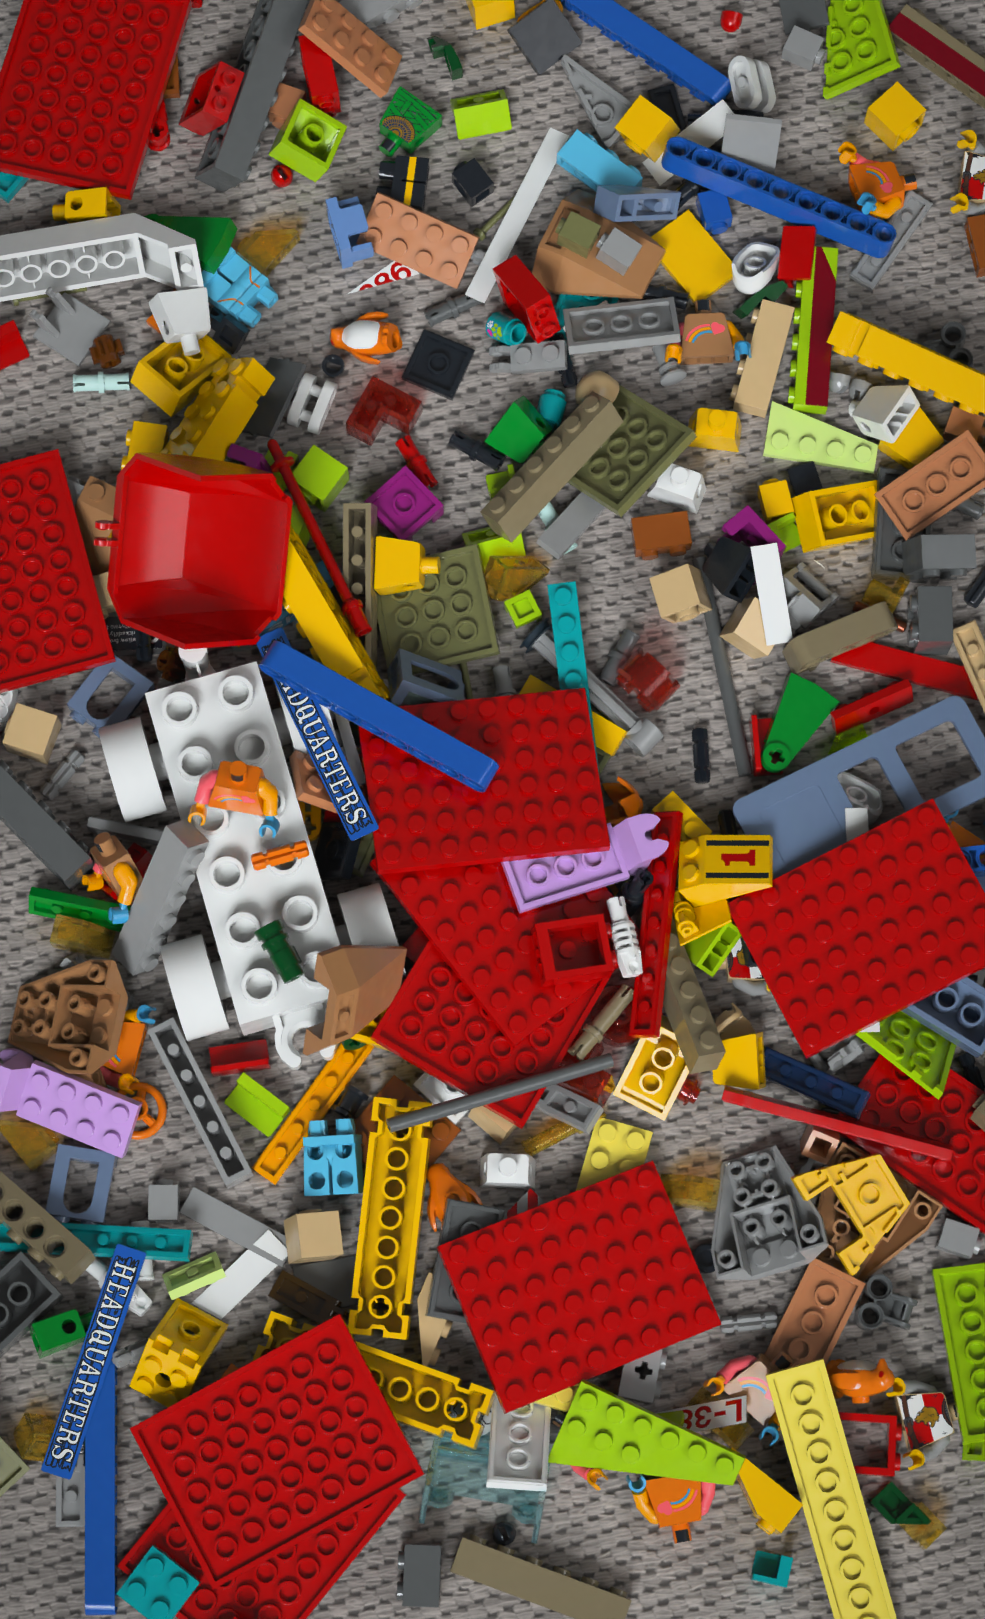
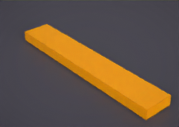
[252,1043,375,1186]

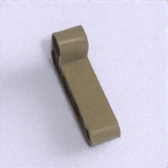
[782,601,898,676]

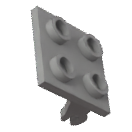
[29,287,111,366]

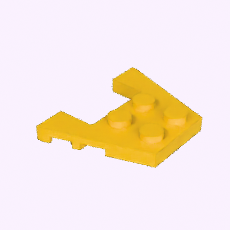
[791,1153,910,1276]

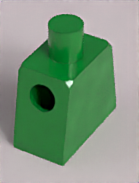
[485,395,553,464]
[29,1309,94,1359]

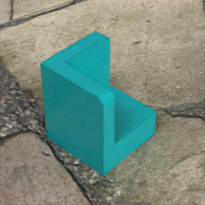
[750,1551,793,1588]

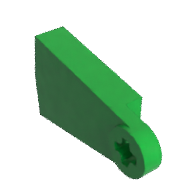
[144,214,237,274]
[761,672,840,773]

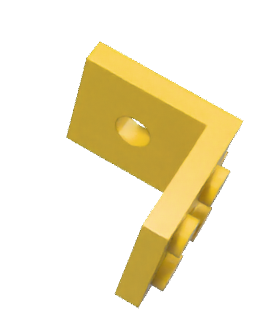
[129,1298,229,1407]

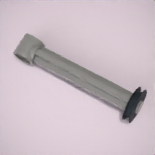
[520,617,663,757]

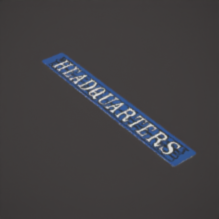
[256,627,379,841]
[41,1244,146,1480]

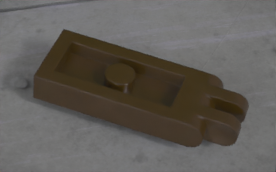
[268,1270,349,1325]

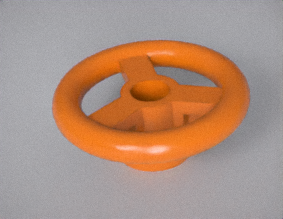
[117,1082,167,1140]

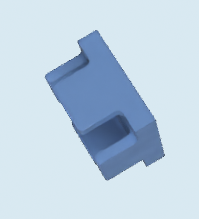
[325,197,374,269]

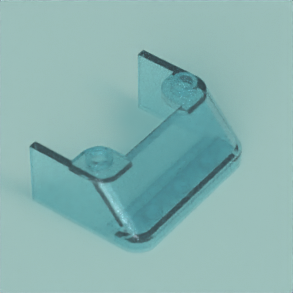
[419,1433,550,1544]

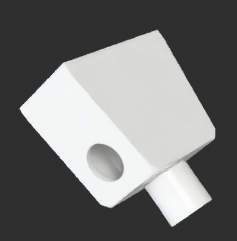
[148,287,211,356]
[849,385,920,444]
[647,463,707,514]
[479,1153,536,1189]

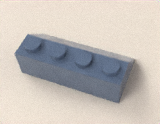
[901,977,985,1058]

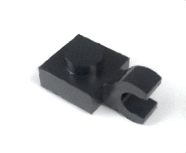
[209,307,250,355]

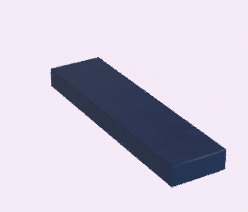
[764,1047,871,1120]

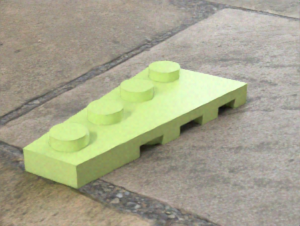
[763,401,878,474]

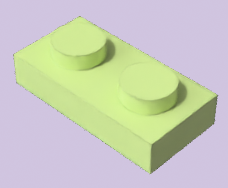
[162,1251,226,1300]

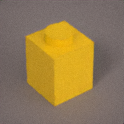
[757,478,794,524]

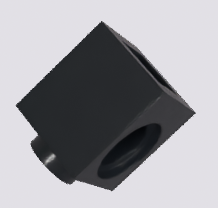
[452,158,494,207]

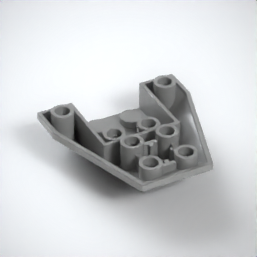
[711,1145,829,1280]

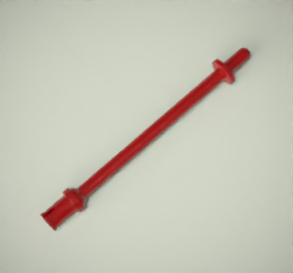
[267,439,372,637]

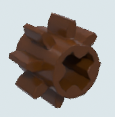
[89,334,125,369]
[157,646,186,682]

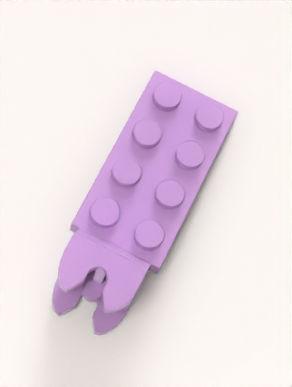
[501,813,669,914]
[0,1048,142,1158]

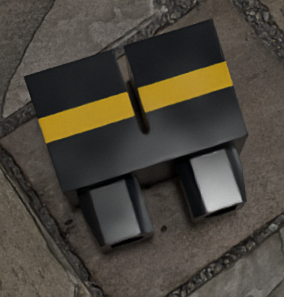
[376,156,430,212]

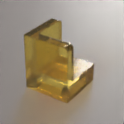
[861,576,910,615]
[13,1413,55,1462]
[899,1502,947,1550]

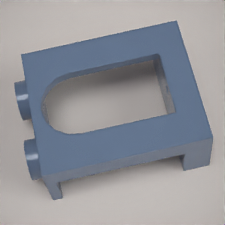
[387,648,466,706]
[67,655,156,738]
[46,1144,118,1225]

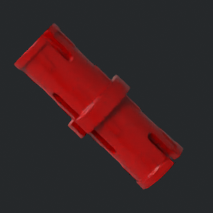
[395,435,438,489]

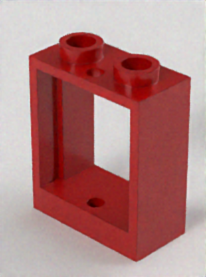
[298,35,341,117]
[178,61,244,136]
[493,255,561,344]
[531,913,617,987]
[838,1412,902,1477]

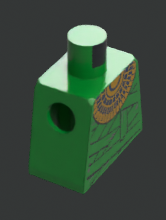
[379,86,442,157]

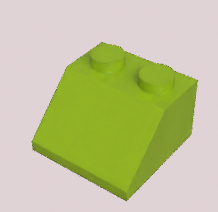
[268,98,347,183]

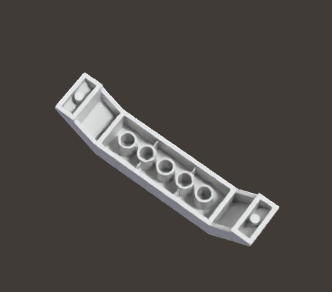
[0,213,204,302]

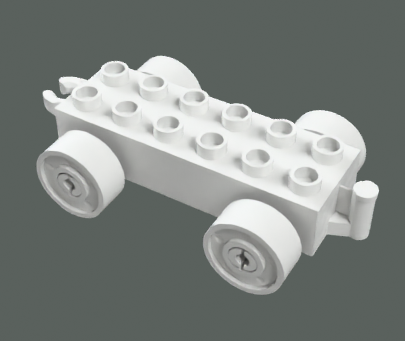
[98,647,406,1070]

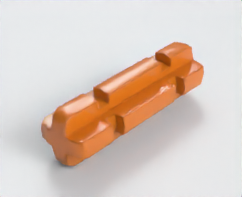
[251,840,309,871]

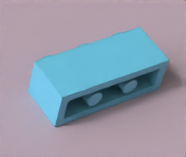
[556,129,643,192]

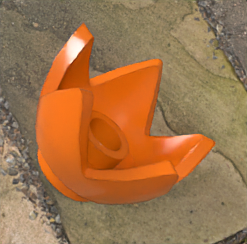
[602,776,643,827]

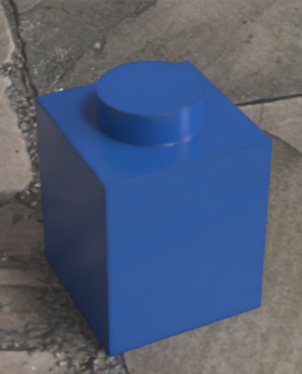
[696,190,733,234]

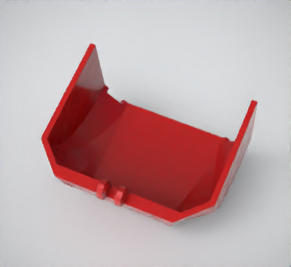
[93,453,293,649]

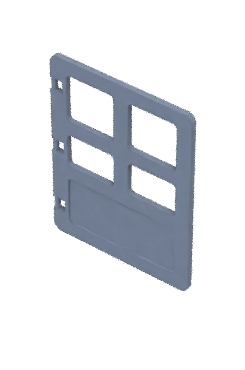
[732,696,985,892]

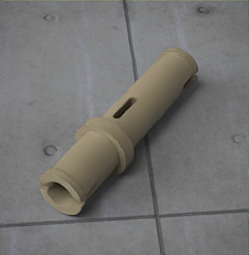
[568,984,634,1061]

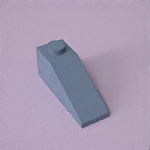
[593,185,681,222]

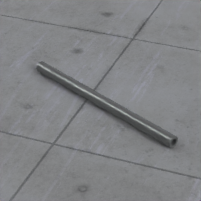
[692,557,753,777]
[386,1053,614,1133]

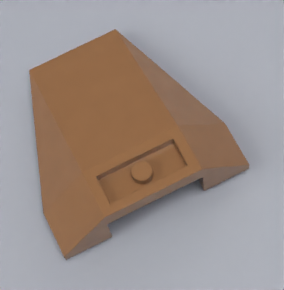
[532,189,666,299]
[303,945,407,1056]
[8,960,128,1075]
[816,1141,943,1282]

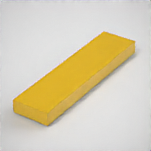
[519,674,627,756]

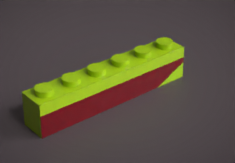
[787,246,838,415]

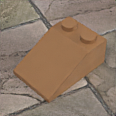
[74,475,116,575]

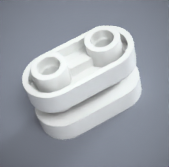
[728,55,776,114]
[283,373,338,435]

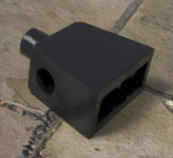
[702,536,756,603]

